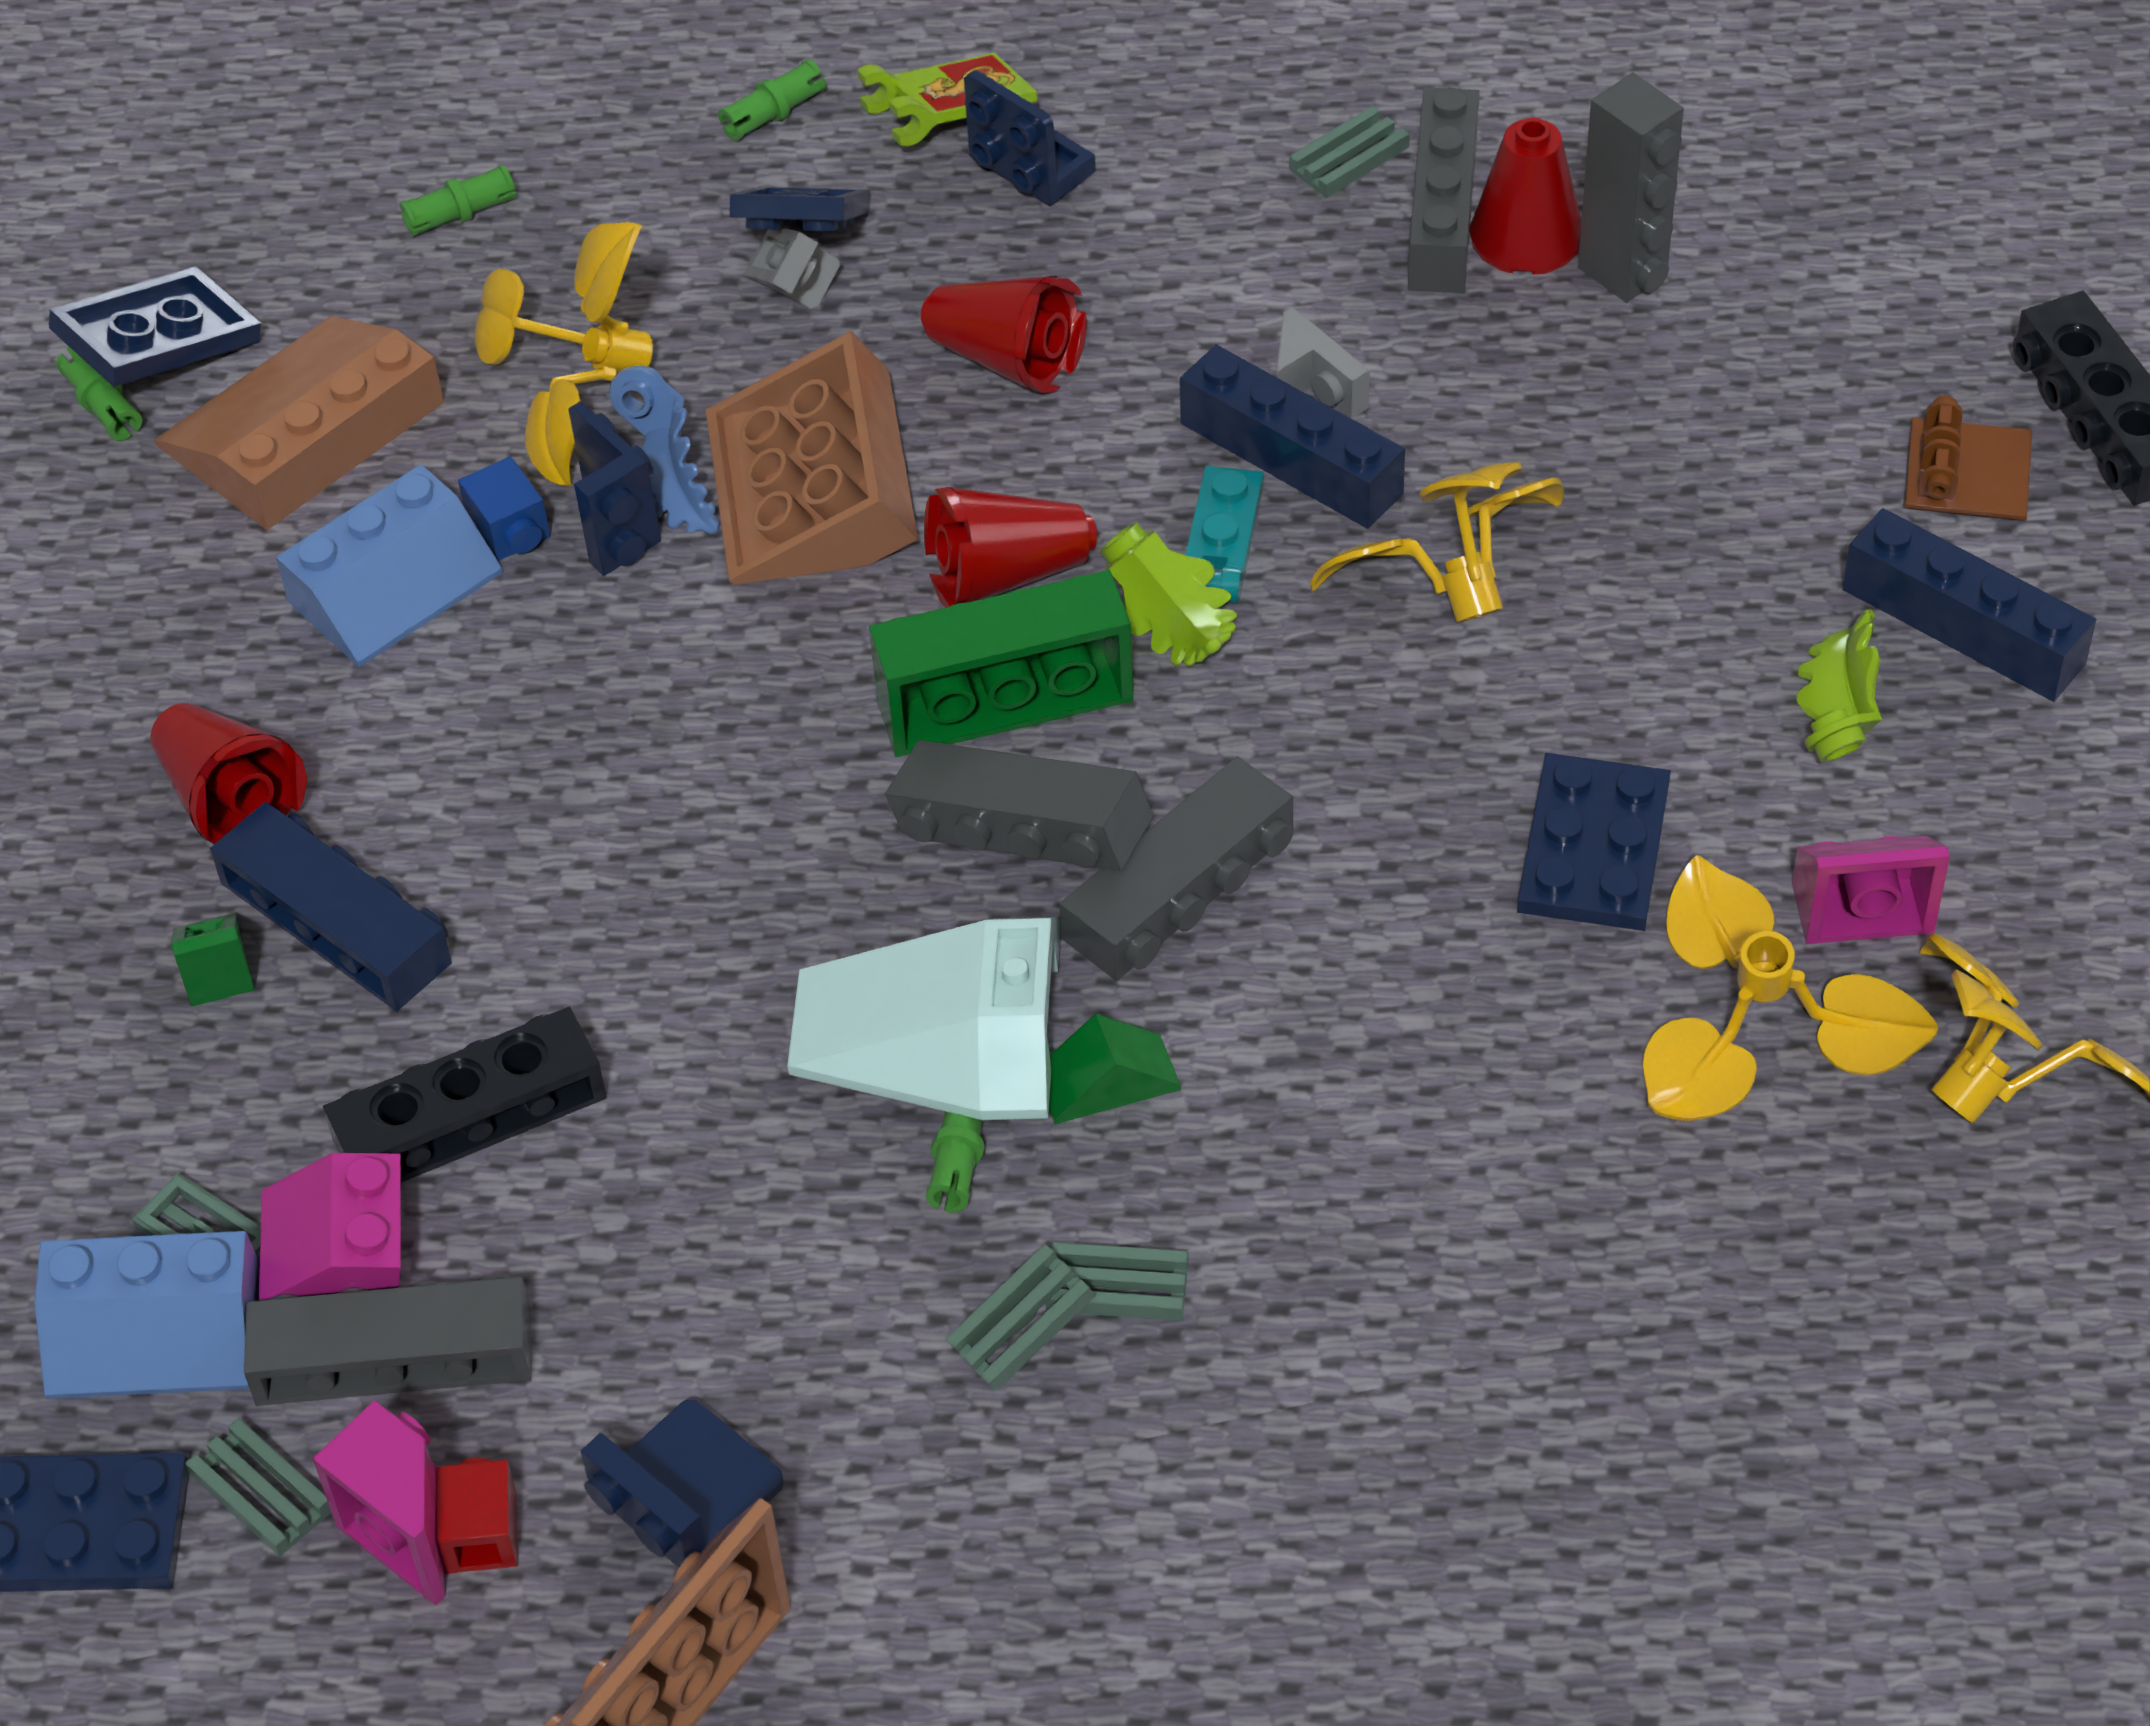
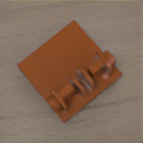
[1905,396,2032,521]

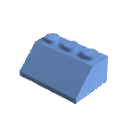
[276,464,503,667]
[34,1231,260,1399]

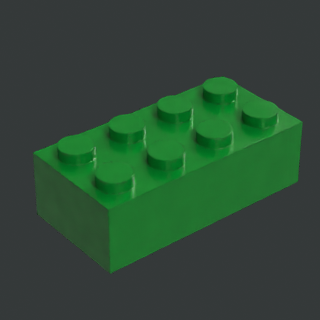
[869,570,1134,758]

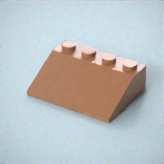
[154,316,444,530]
[706,331,918,585]
[545,1498,791,1726]

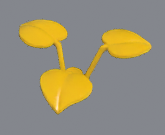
[475,222,653,486]
[1310,462,1564,623]
[1643,855,1938,1121]
[1920,932,2150,1124]

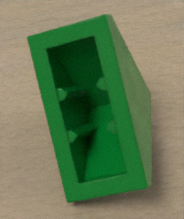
[171,912,255,1007]
[1049,1013,1181,1125]

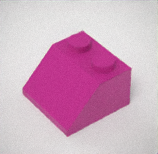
[1792,836,1950,944]
[259,1153,401,1301]
[312,1400,446,1606]

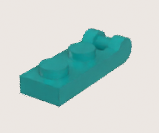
[1185,465,1264,604]

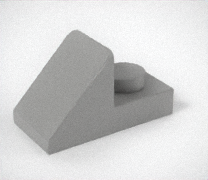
[744,227,840,309]
[1277,307,1370,419]

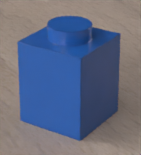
[458,456,550,561]

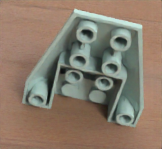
[787,917,1061,1120]

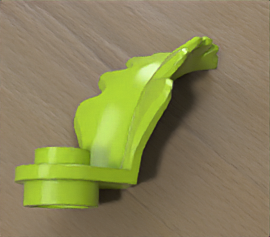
[1099,521,1237,666]
[1796,609,1882,763]

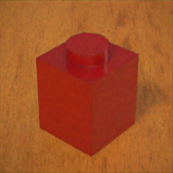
[436,1458,518,1574]

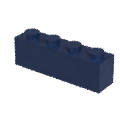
[1180,344,1405,529]
[1842,508,2097,702]
[210,801,452,1012]

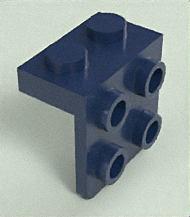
[964,70,1096,206]
[569,402,661,577]
[580,1399,784,1568]

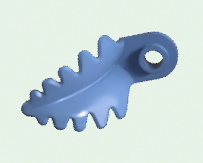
[609,366,720,534]

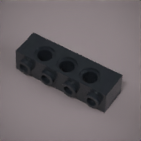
[2013,290,2150,506]
[323,1006,607,1183]

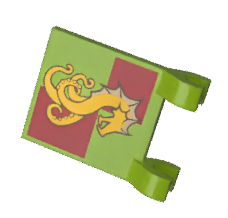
[857,52,1038,146]

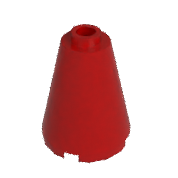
[1470,117,1581,275]
[920,276,1087,393]
[924,487,1097,608]
[150,703,307,844]

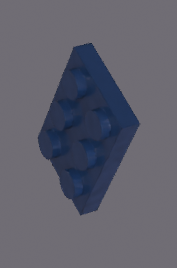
[730,187,870,231]
[49,266,261,387]
[1517,753,1671,931]
[0,1453,189,1592]

